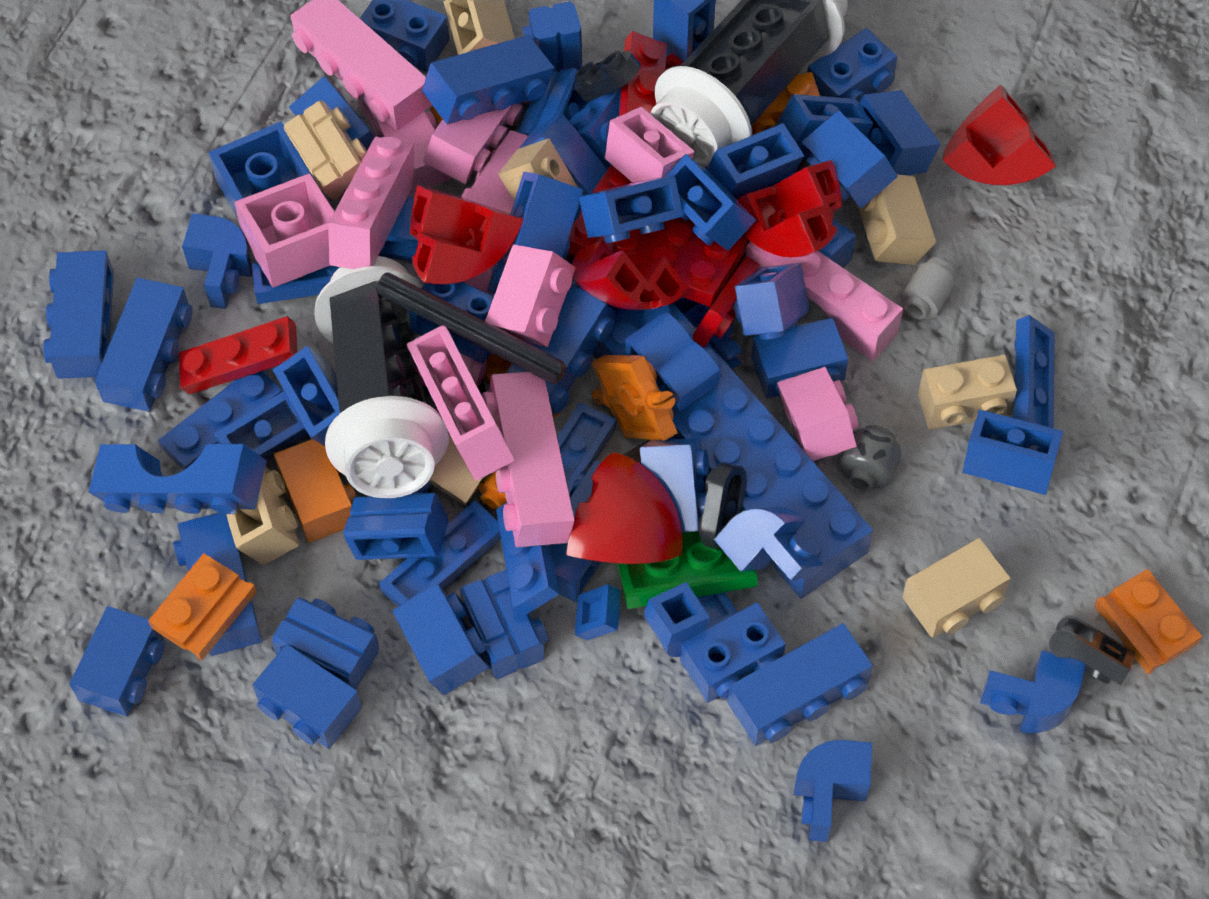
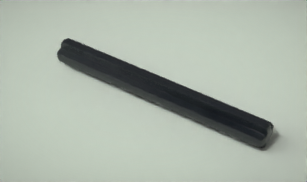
[376,272,566,384]

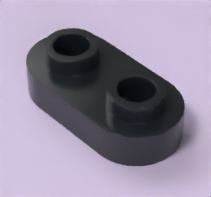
[574,51,641,101]
[698,462,747,551]

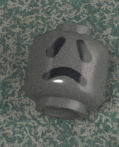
[840,425,901,491]

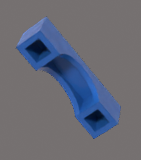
[88,444,267,514]

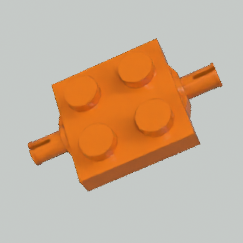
[591,355,678,441]

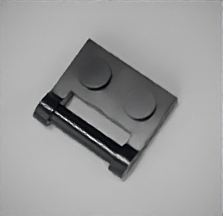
[1049,615,1136,685]

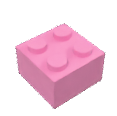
[234,173,334,288]

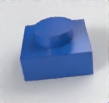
[575,584,621,641]

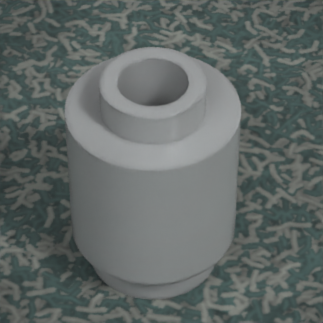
[901,258,956,319]

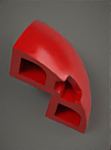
[942,85,1056,185]
[737,160,842,258]
[410,185,524,284]
[572,240,688,310]
[566,452,683,564]

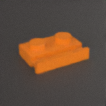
[148,553,257,661]
[1094,569,1202,675]

